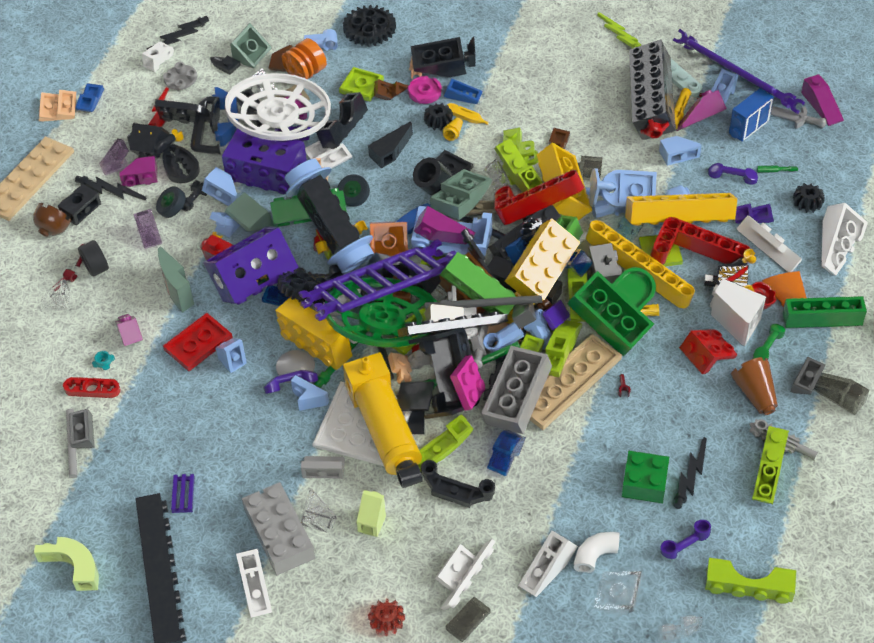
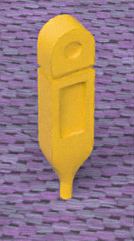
[447,103,489,125]

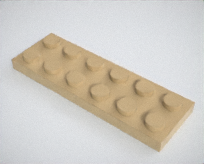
[0,136,74,221]
[530,334,622,430]

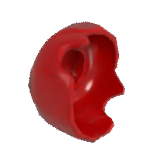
[751,282,776,310]

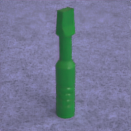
[757,165,798,173]

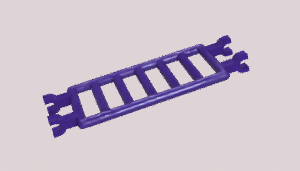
[672,29,805,114]
[299,239,457,321]

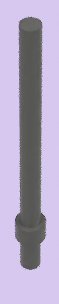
[425,295,543,310]

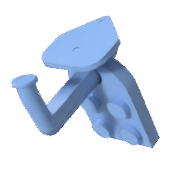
[585,168,657,208]

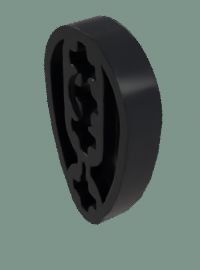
[162,144,200,184]

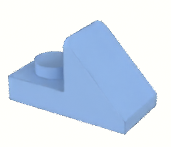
[711,68,738,104]
[210,212,240,237]
[291,375,329,411]

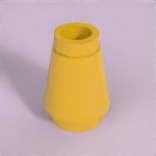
[443,117,463,141]

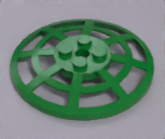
[325,277,437,347]

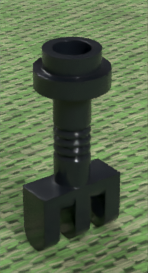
[182,180,207,211]

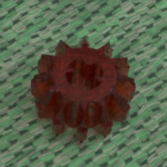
[368,598,405,637]

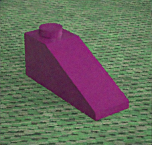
[801,74,844,126]
[676,90,727,131]
[414,206,476,245]

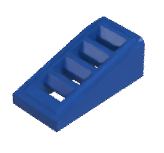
[444,78,483,104]

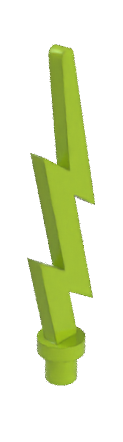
[597,12,641,49]

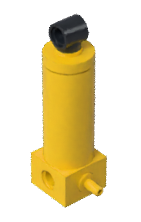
[343,352,423,489]

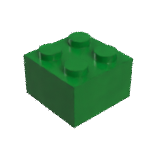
[622,450,670,504]

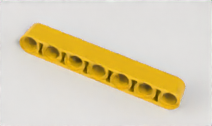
[586,220,695,308]

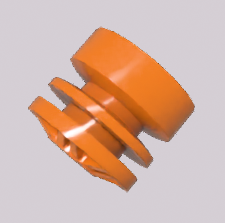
[282,38,327,80]

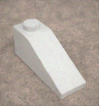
[518,531,578,597]
[236,549,272,618]

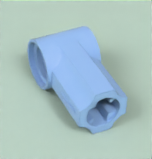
[304,29,338,51]
[591,200,626,218]
[524,309,552,349]
[483,322,524,353]

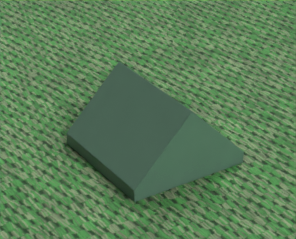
[230,23,272,68]
[225,192,274,231]

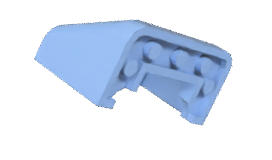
[411,206,492,256]

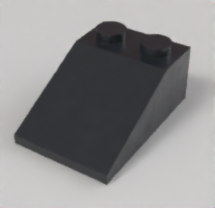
[411,37,466,77]

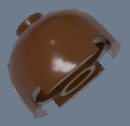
[33,203,71,237]

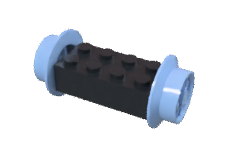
[285,158,374,273]

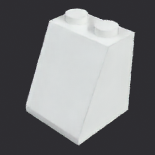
[710,279,766,346]

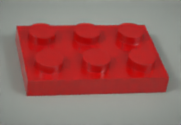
[163,313,233,371]

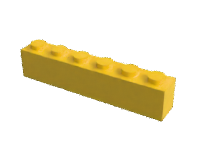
[625,193,738,225]

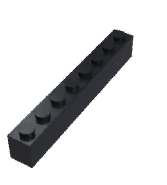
[135,493,187,643]

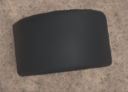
[78,240,109,277]

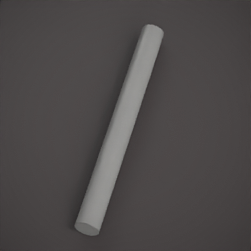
[66,409,77,478]

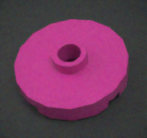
[408,76,442,104]

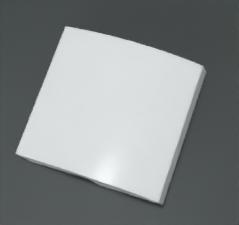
[305,141,352,169]

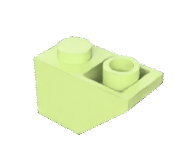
[357,490,386,537]

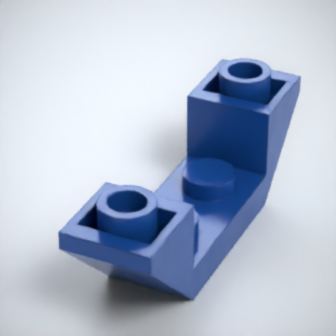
[212,87,239,147]

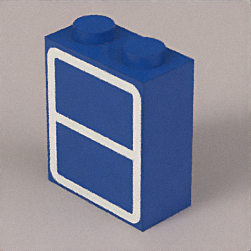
[729,88,774,141]

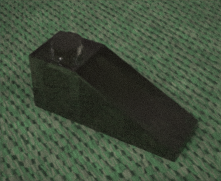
[813,372,870,415]

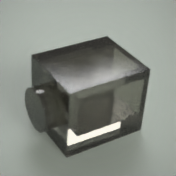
[577,156,603,181]

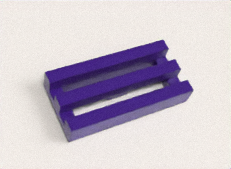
[171,474,195,513]

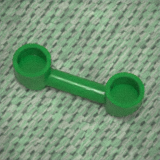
[752,324,785,361]

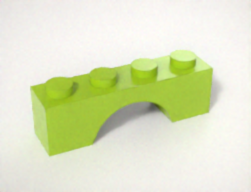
[705,557,796,604]

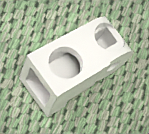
[142,42,174,72]

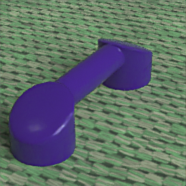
[708,163,758,185]
[264,370,319,394]
[660,519,711,559]

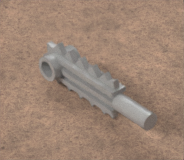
[749,419,818,459]

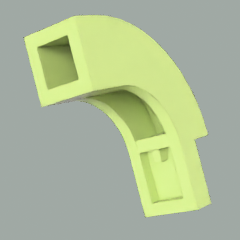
[34,537,99,591]

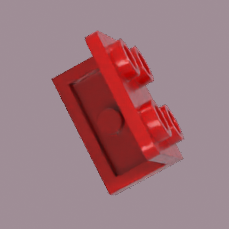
[679,329,737,374]

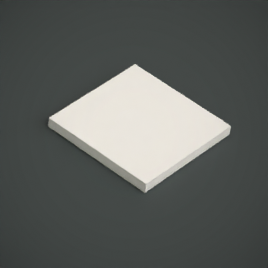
[313,382,412,466]

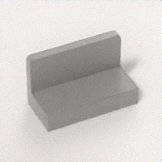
[301,456,345,479]

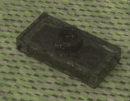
[446,597,491,642]

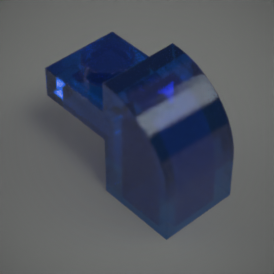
[487,430,526,476]

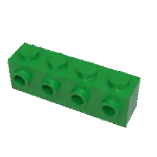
[783,296,867,328]

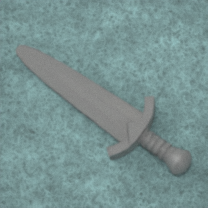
[770,106,826,129]
[470,310,489,369]

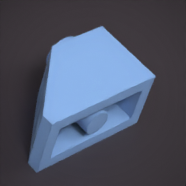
[659,136,701,166]
[202,167,237,206]
[216,338,247,373]

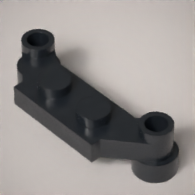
[421,460,495,508]

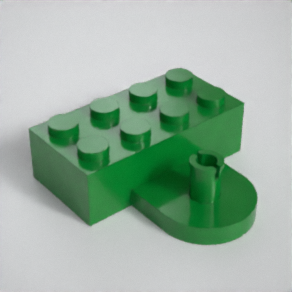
[567,267,656,357]

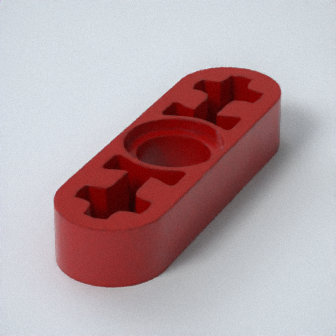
[63,377,121,398]

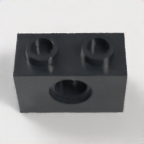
[58,184,101,226]

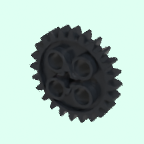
[343,5,396,47]
[277,270,335,304]

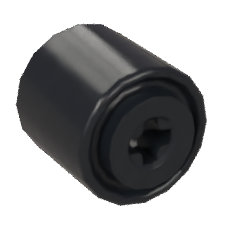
[413,157,454,196]

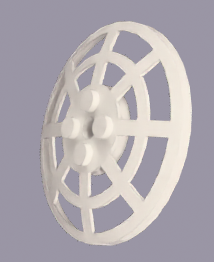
[225,73,331,141]

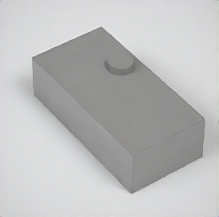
[481,346,552,434]

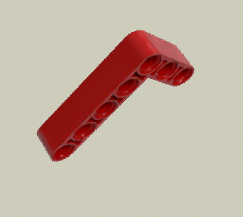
[494,170,585,225]
[650,217,751,265]

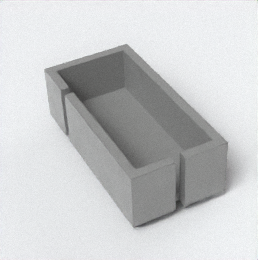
[242,482,315,576]

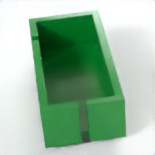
[270,188,347,227]

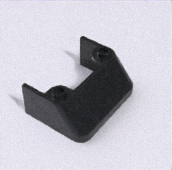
[408,328,480,419]

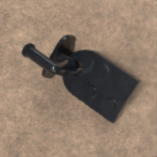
[154,96,221,154]

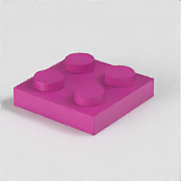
[450,355,486,411]

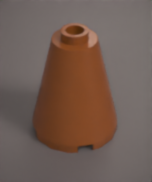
[731,357,778,415]

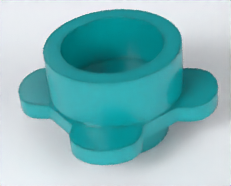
[92,351,115,370]

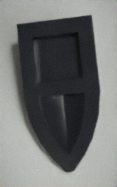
[464,36,476,67]
[210,55,241,75]

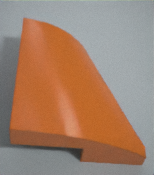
[762,271,807,307]

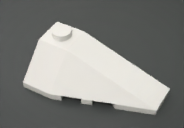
[822,203,868,275]

